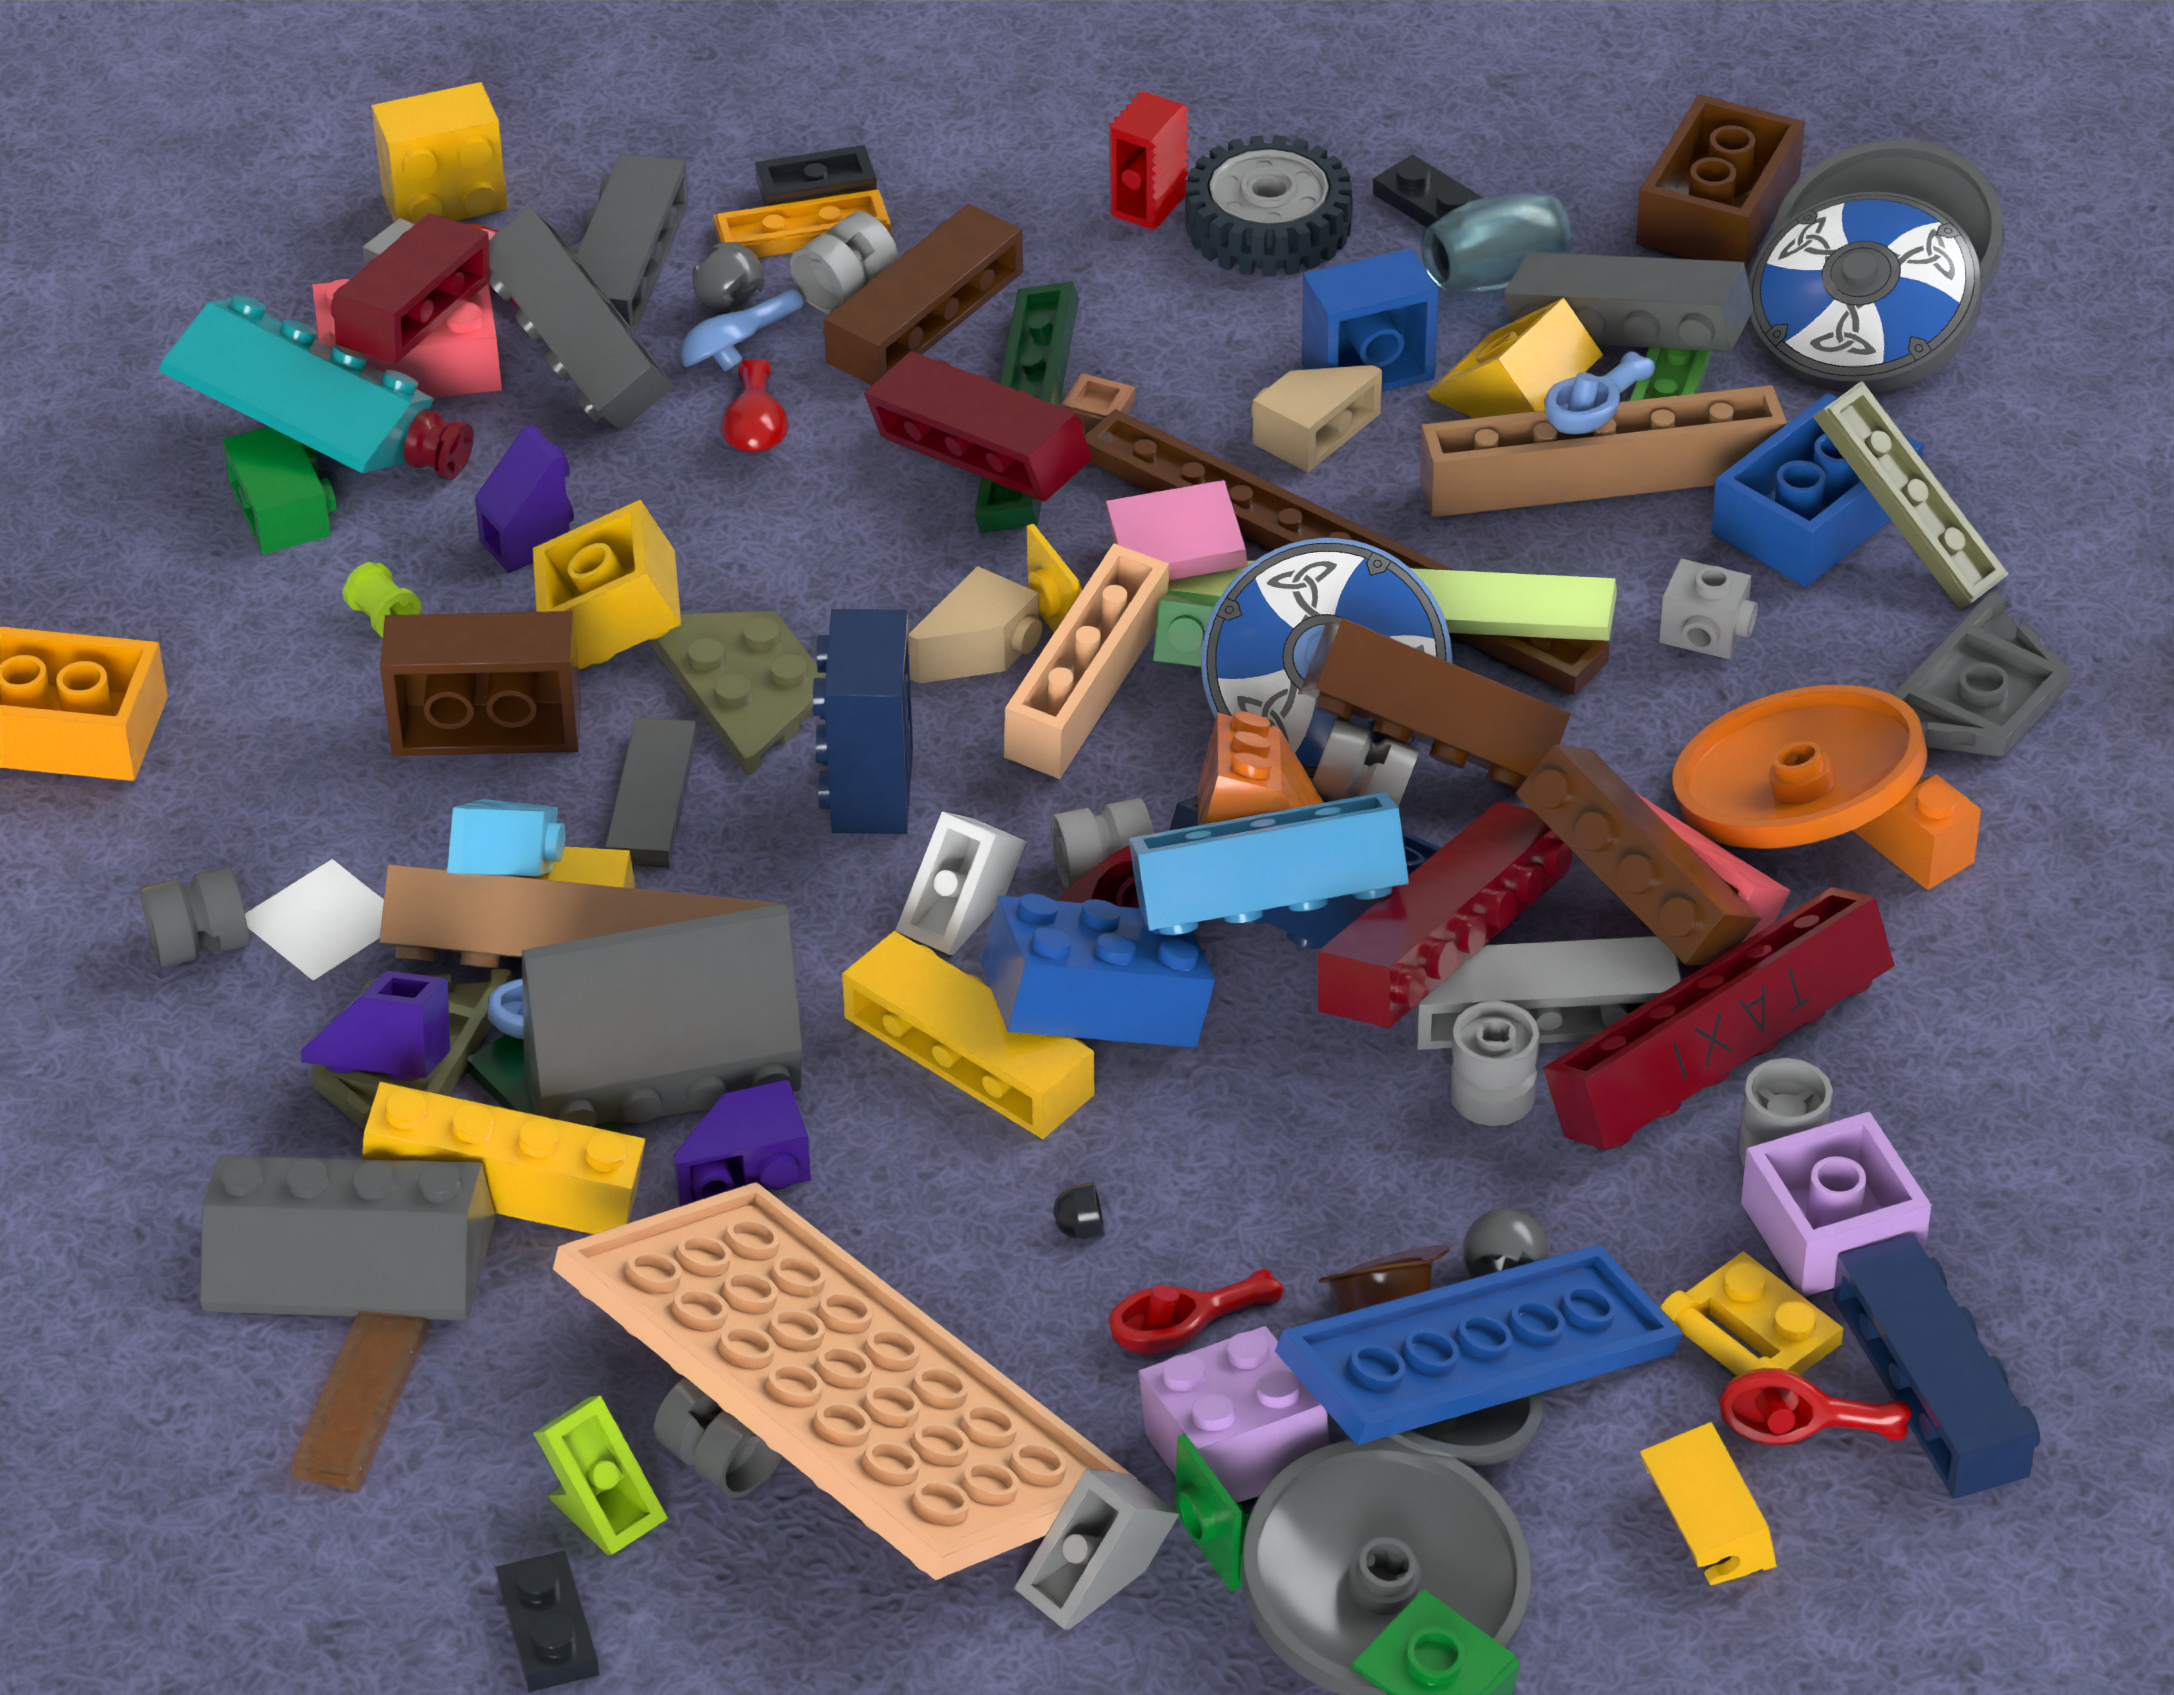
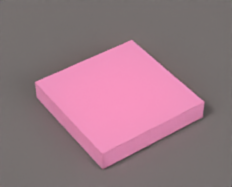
[1106,480,1248,581]

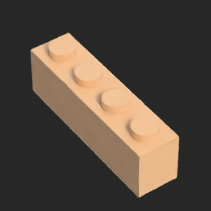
[1004,543,1169,779]

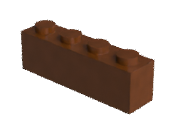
[823,204,1023,385]
[1300,618,1571,792]
[1516,744,1761,966]

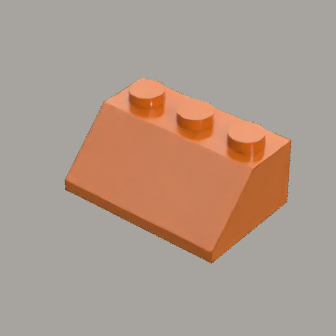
[1198,711,1324,825]

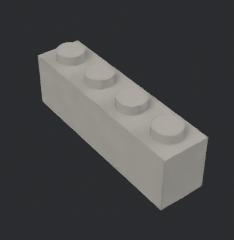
[1412,936,1680,1050]

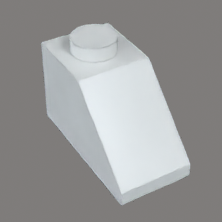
[895,811,1027,955]

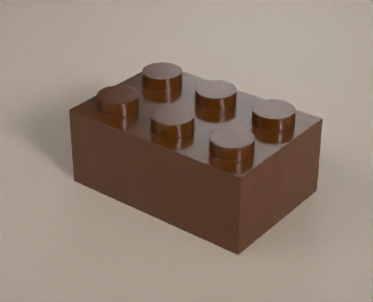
[1636,94,1805,269]
[380,611,582,756]

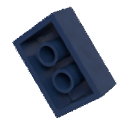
[813,609,914,834]

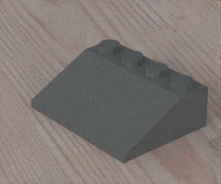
[522,903,802,1127]

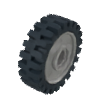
[1185,135,1353,276]

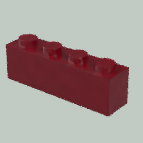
[864,351,1093,502]

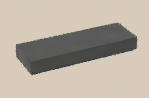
[605,718,698,867]

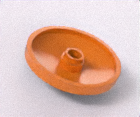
[1672,685,1927,849]

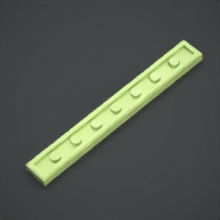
[1168,560,1617,641]

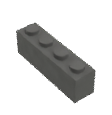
[572,153,689,334]
[489,205,674,431]
[1503,252,1754,352]

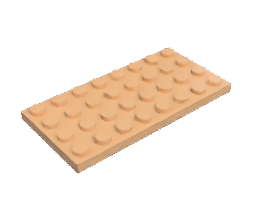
[553,1182,1137,1580]

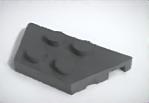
[1892,591,2070,757]

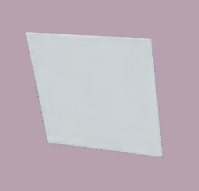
[245,859,384,981]

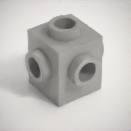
[1659,558,1758,659]

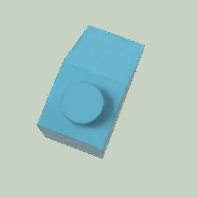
[447,799,565,876]

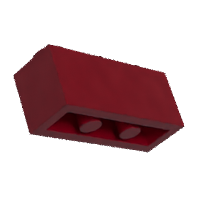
[331,213,490,364]

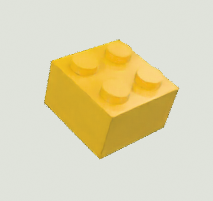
[371,82,508,225]
[533,499,681,670]

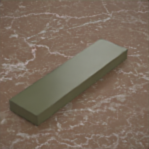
[1813,381,2009,610]

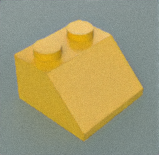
[1427,298,1603,418]

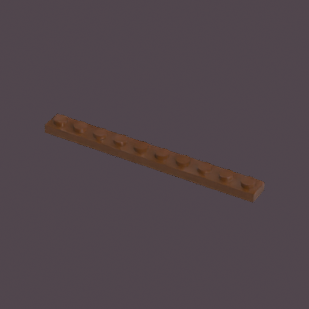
[1084,409,1610,695]

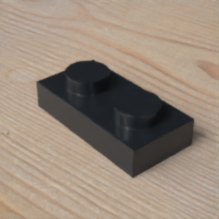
[755,145,877,206]
[1373,154,1493,240]
[495,1550,599,1693]

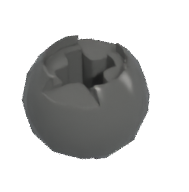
[692,242,764,314]
[1463,1208,1549,1278]

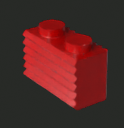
[1109,91,1189,230]

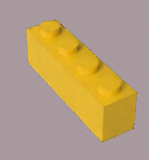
[842,930,1095,1139]
[362,1082,645,1235]

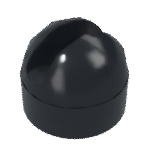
[1053,1182,1105,1239]

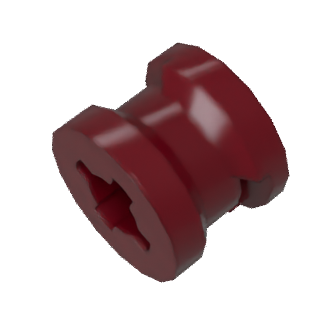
[403,409,474,480]

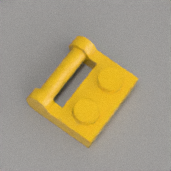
[1660,1251,1844,1376]

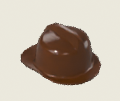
[1318,1245,1450,1315]

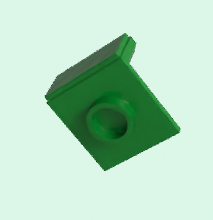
[1174,1434,1250,1591]
[1351,1589,1521,1695]

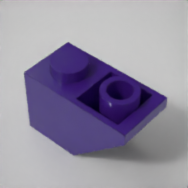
[475,425,574,574]
[301,971,451,1081]
[673,1080,811,1207]

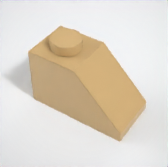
[1251,365,1382,473]
[909,566,1042,683]

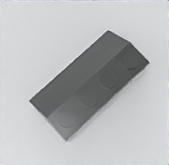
[200,1155,496,1320]

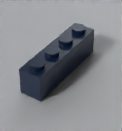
[1833,1234,2040,1499]

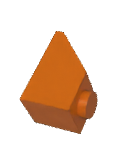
[1852,774,1981,890]

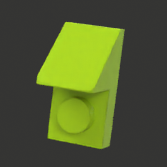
[533,1396,668,1555]

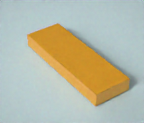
[713,190,891,258]

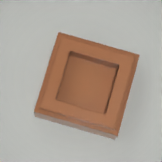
[1060,373,1136,430]

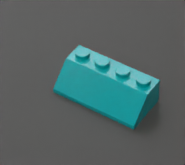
[158,294,434,473]

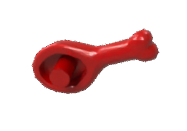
[720,359,789,452]
[1108,1268,1284,1355]
[1718,1368,1912,1445]

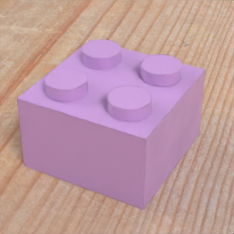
[1741,1111,1931,1297]
[1138,1326,1330,1504]

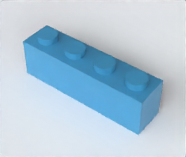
[1129,792,1409,935]

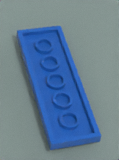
[1275,1244,1683,1445]

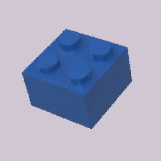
[1301,248,1439,392]

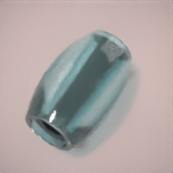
[1421,192,1572,292]

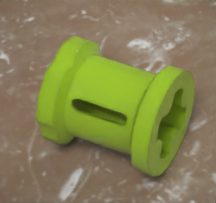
[342,562,422,637]

